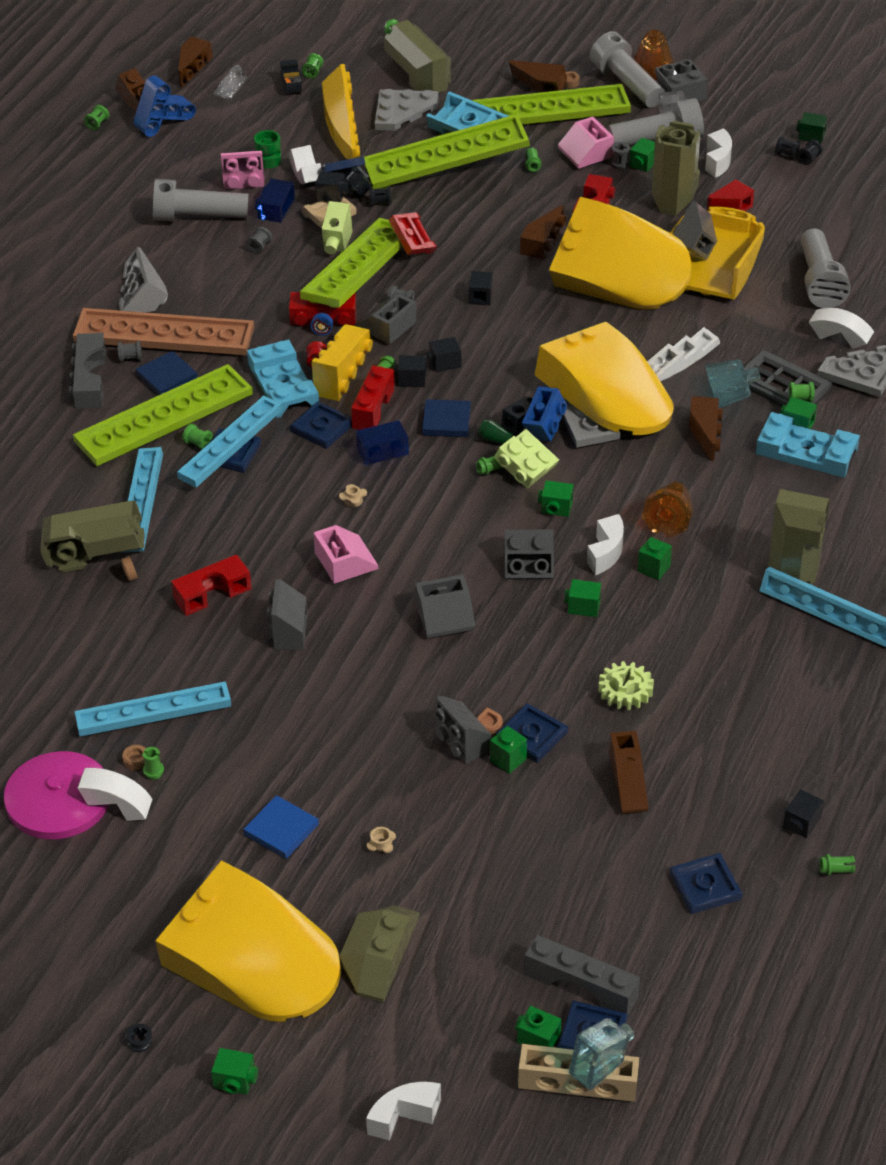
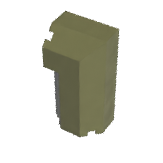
[384,20,451,93]
[652,121,700,216]
[768,489,830,584]
[40,501,145,572]

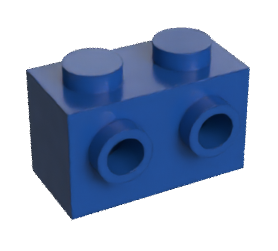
[522,386,567,442]

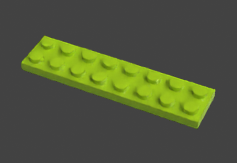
[472,84,631,125]
[364,114,530,189]
[300,218,403,308]
[73,364,253,466]

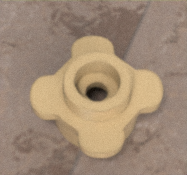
[339,484,367,507]
[367,827,396,853]

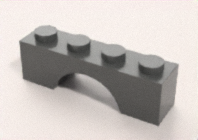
[69,333,106,409]
[524,935,640,1015]

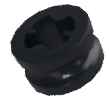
[126,1024,152,1053]

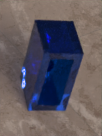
[255,178,295,223]
[356,420,409,465]

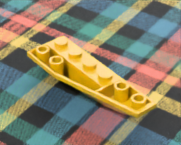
[322,64,360,159]

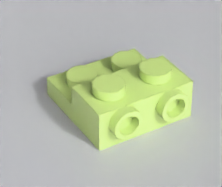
[494,429,559,489]

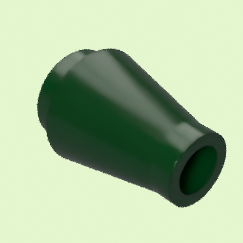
[478,419,513,445]

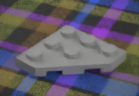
[375,89,438,131]
[817,345,886,397]

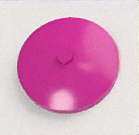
[4,751,109,839]

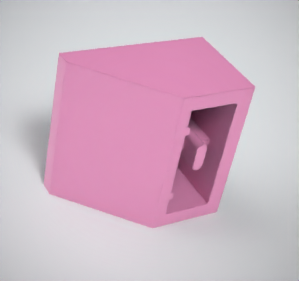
[558,117,614,169]
[221,151,265,189]
[314,525,378,584]

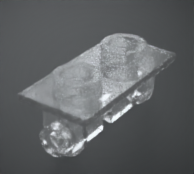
[213,65,247,99]

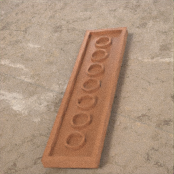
[73,308,254,355]

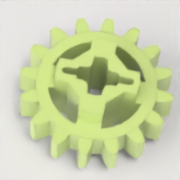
[598,661,654,710]

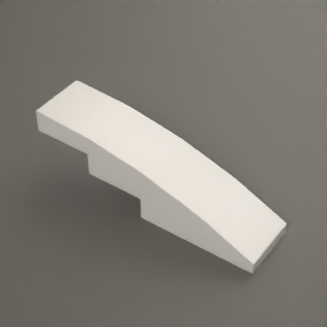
[647,327,720,381]

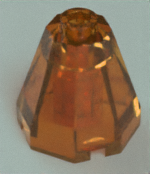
[634,29,674,80]
[641,481,693,538]

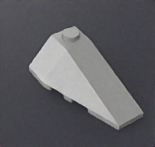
[119,246,168,312]

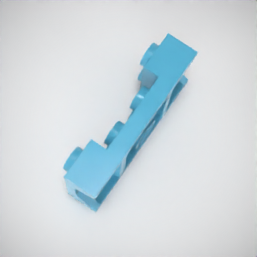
[426,91,508,134]
[247,340,319,418]
[756,412,860,478]

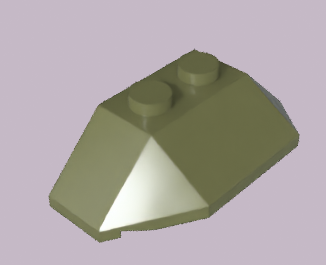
[339,905,420,1003]

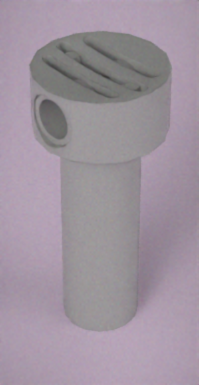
[589,32,665,107]
[608,98,704,146]
[153,179,248,222]
[800,228,851,308]

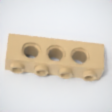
[518,1044,639,1102]

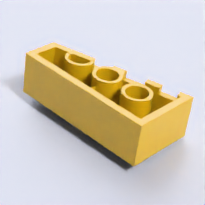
[312,324,373,401]

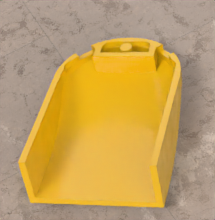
[549,197,692,310]
[670,207,765,300]
[534,322,674,435]
[156,860,341,1022]

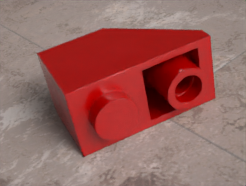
[707,180,754,211]

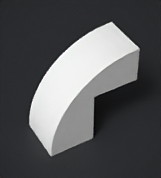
[705,128,732,178]
[288,145,323,184]
[809,308,874,349]
[587,514,624,575]
[78,768,152,821]
[366,1082,441,1140]

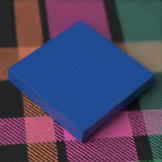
[243,795,319,859]

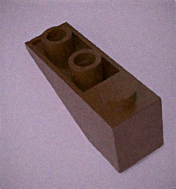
[178,36,213,87]
[509,60,567,93]
[115,68,145,111]
[520,206,566,259]
[689,396,723,461]
[609,730,649,814]

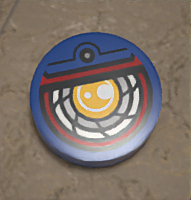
[311,313,333,336]

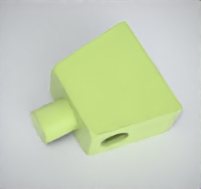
[322,201,353,254]

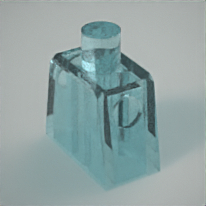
[705,359,761,408]
[569,1018,634,1090]

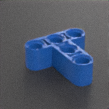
[134,75,196,137]

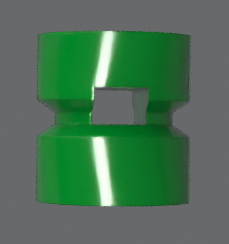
[254,130,282,169]

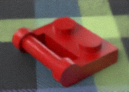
[389,212,437,255]

